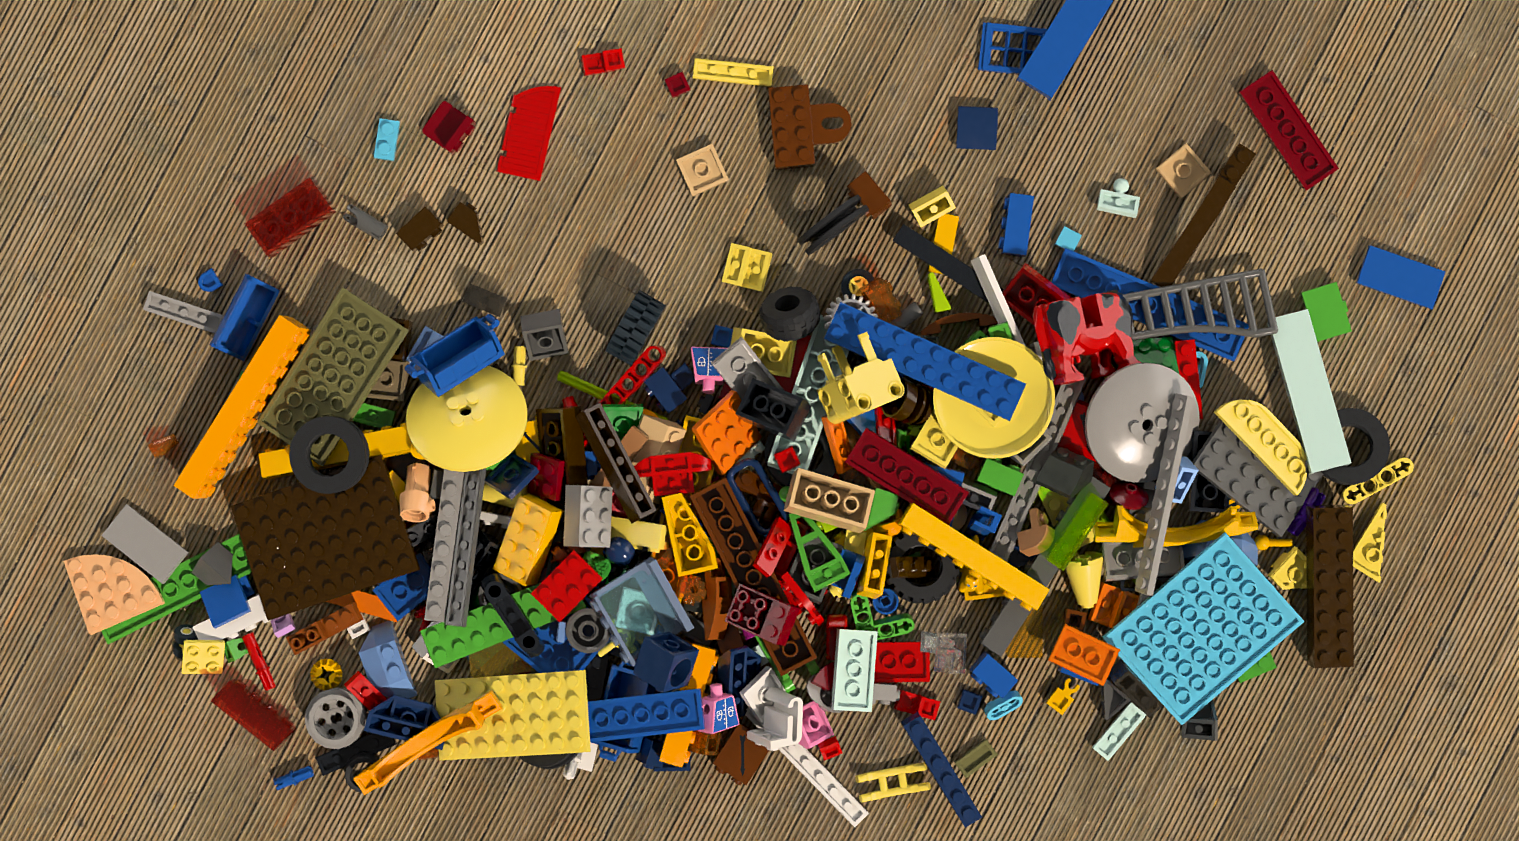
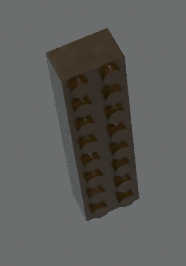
[1306,505,1354,668]

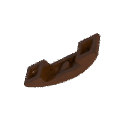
[920,313,998,336]

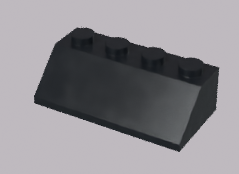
[1189,430,1229,513]

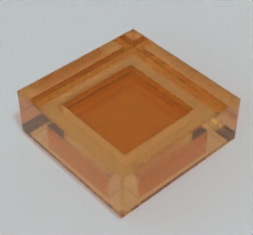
[657,548,675,570]

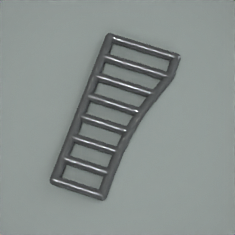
[1122,268,1278,341]

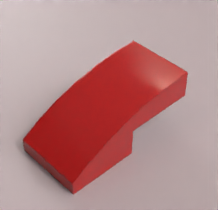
[580,48,625,76]
[894,689,941,721]

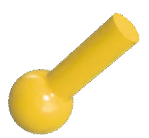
[1254,534,1293,550]

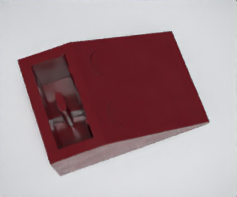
[725,584,800,646]

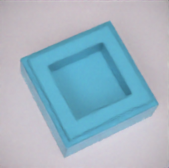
[1055,226,1082,251]

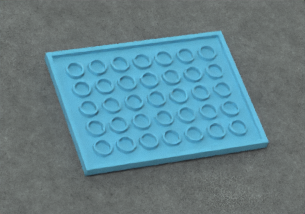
[1102,532,1305,725]

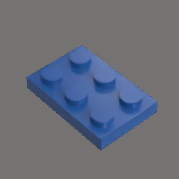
[372,553,431,622]

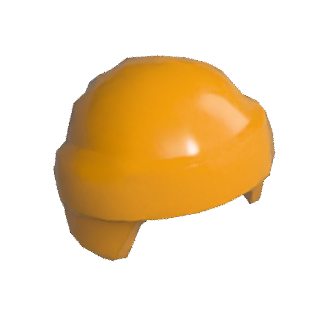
[872,509,904,538]

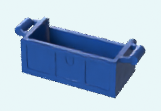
[405,314,505,397]
[592,659,656,762]

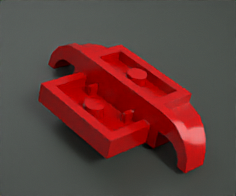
[634,452,712,496]

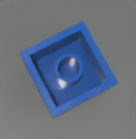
[969,651,1018,699]

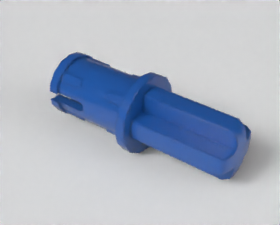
[273,766,314,790]

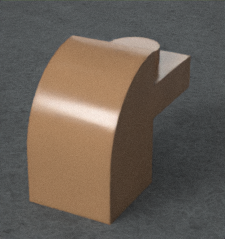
[1017,508,1055,557]

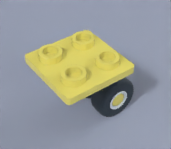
[173,624,225,674]

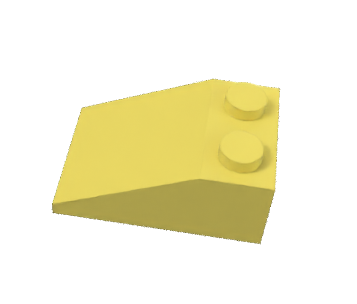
[730,327,797,377]

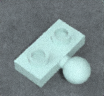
[1097,178,1140,218]

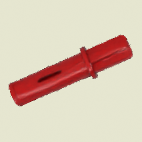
[241,632,276,691]

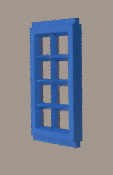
[978,22,1065,80]

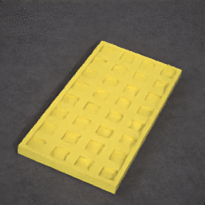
[435,670,591,761]

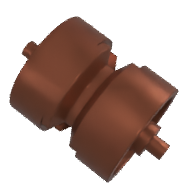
[550,537,586,564]

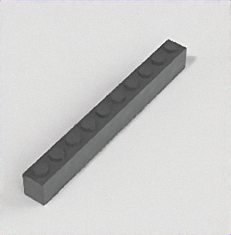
[979,476,1111,657]

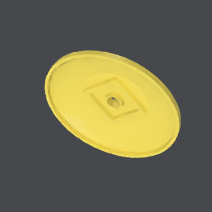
[933,337,1055,459]
[406,366,528,472]

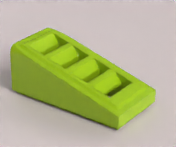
[927,272,951,313]

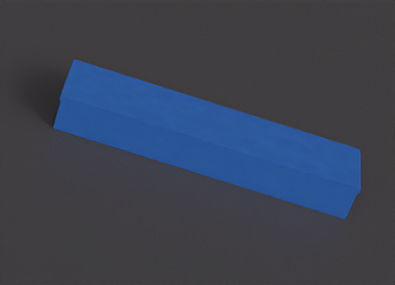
[1017,0,1113,101]

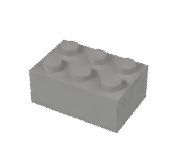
[563,485,613,548]

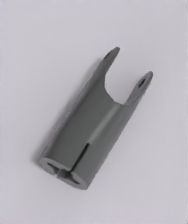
[343,204,388,241]

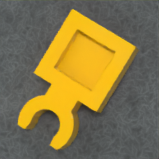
[1045,678,1080,715]

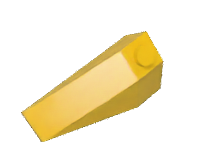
[662,493,718,577]

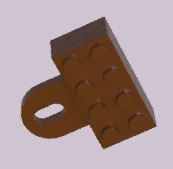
[768,84,852,170]

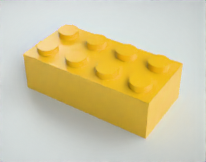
[493,494,564,586]

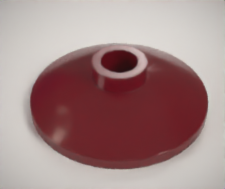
[1109,481,1149,510]

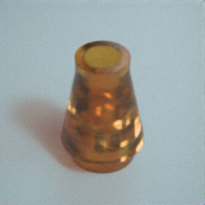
[148,433,179,459]

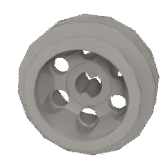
[305,688,367,749]

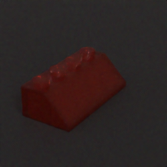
[211,679,296,751]

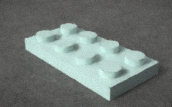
[831,629,878,712]

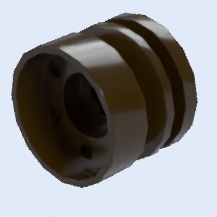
[882,377,933,427]

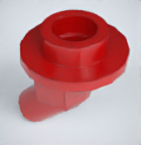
[414,604,430,631]

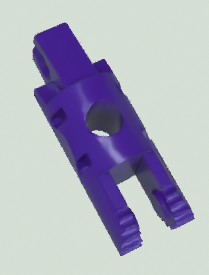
[1287,487,1326,537]

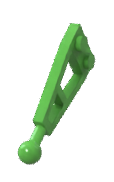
[779,486,850,592]

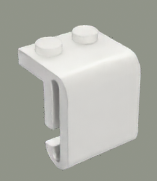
[747,687,803,751]

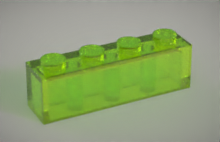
[1044,491,1109,571]

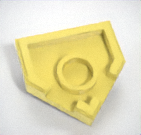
[1268,546,1307,590]

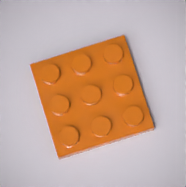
[691,390,762,475]

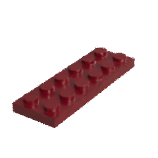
[1238,70,1339,192]
[845,427,969,525]

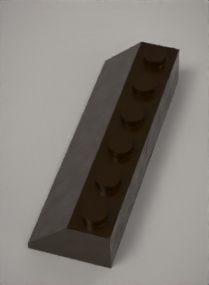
[536,406,588,529]

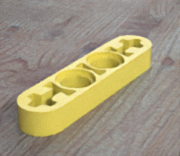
[1341,458,1414,504]

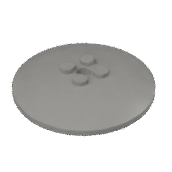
[1085,363,1200,482]

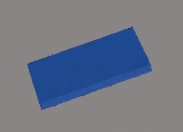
[1356,245,1446,309]

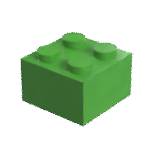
[974,458,1024,496]

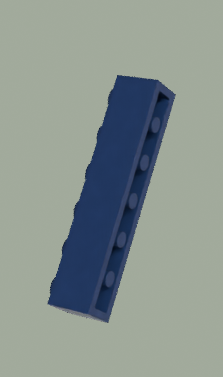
[901,712,982,828]

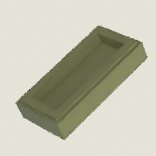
[954,738,998,778]

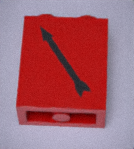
[1059,400,1096,462]

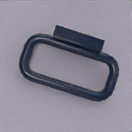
[726,458,790,536]

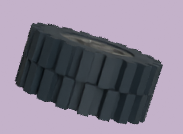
[605,290,666,366]

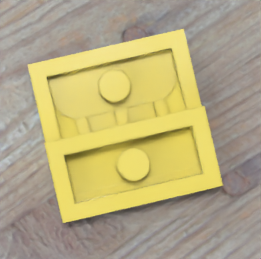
[722,243,772,292]

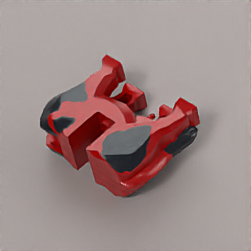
[1033,290,1142,385]

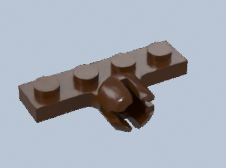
[735,468,803,524]

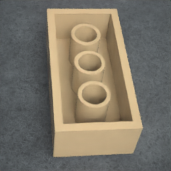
[784,468,875,533]

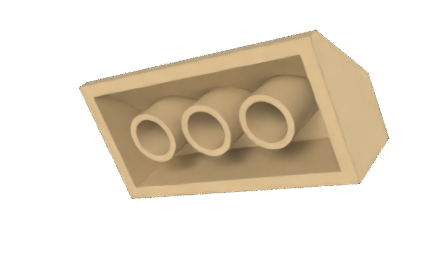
[632,414,686,504]

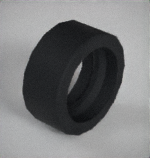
[345,752,379,793]

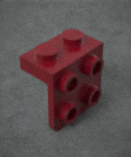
[422,101,476,155]

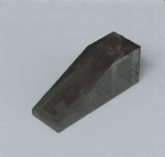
[1109,659,1164,718]

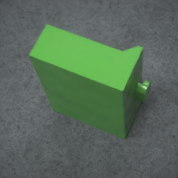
[1300,282,1352,342]

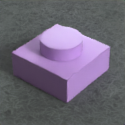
[271,614,295,638]

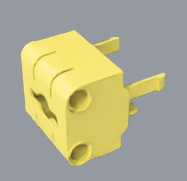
[817,332,904,424]

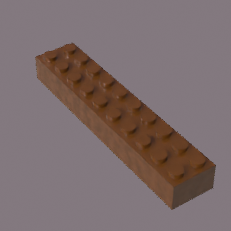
[689,477,817,676]

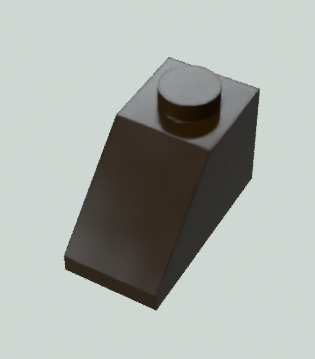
[447,202,484,246]

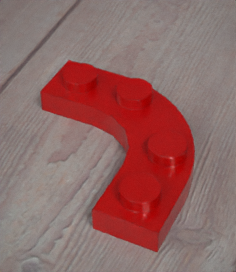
[780,572,824,626]

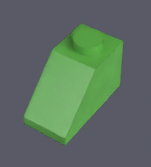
[864,488,899,531]

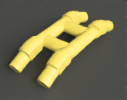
[855,762,931,803]

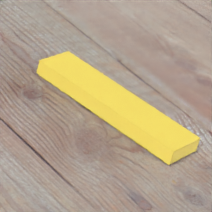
[692,58,774,87]

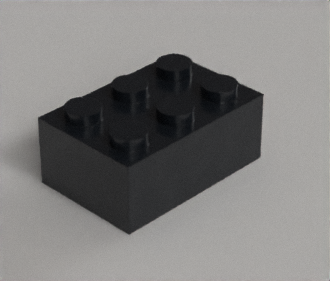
[735,378,811,442]

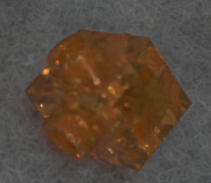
[675,575,707,606]

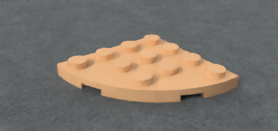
[64,554,165,635]

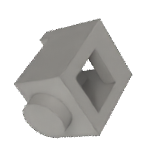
[872,683,900,705]

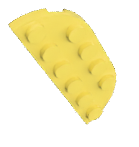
[1214,400,1307,495]

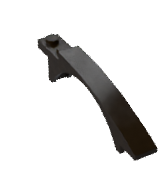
[1151,143,1256,287]

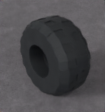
[759,286,821,342]

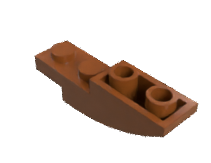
[702,558,732,640]
[286,602,364,655]

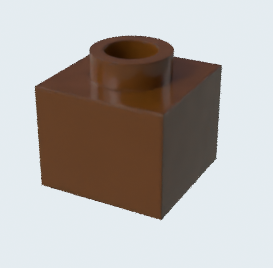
[1062,608,1087,632]

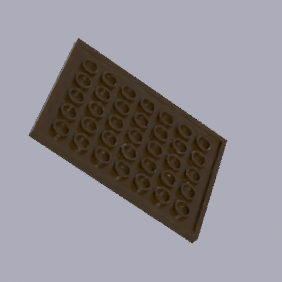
[231,455,420,621]

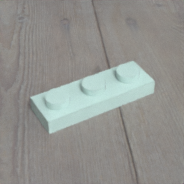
[1092,702,1146,761]

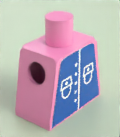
[691,347,727,394]
[698,683,739,734]

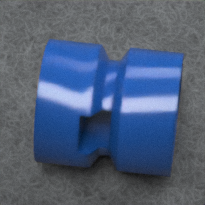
[872,587,899,615]

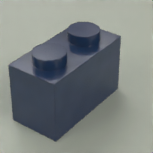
[644,367,687,413]

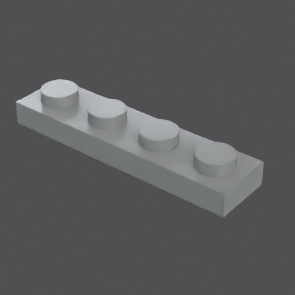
[143,291,224,333]

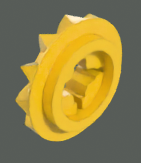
[310,658,343,691]

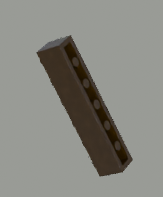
[575,403,657,524]

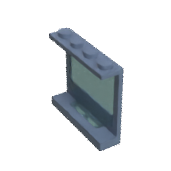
[589,557,694,666]

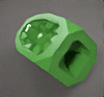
[582,551,611,581]

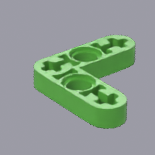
[849,589,915,641]

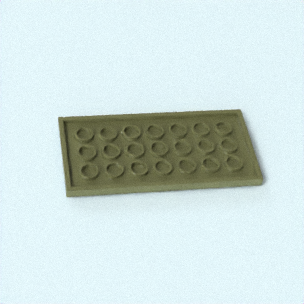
[257,287,409,466]

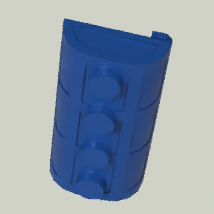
[209,273,280,361]

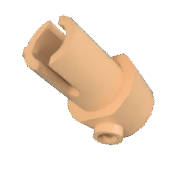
[400,463,436,522]

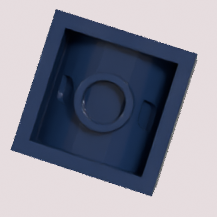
[633,632,699,692]

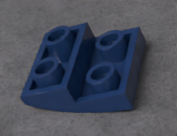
[956,106,998,150]

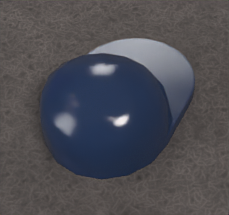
[603,537,636,569]

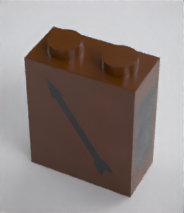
[713,721,769,786]

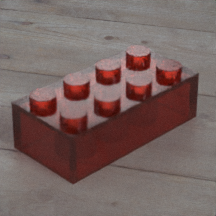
[244,177,336,258]

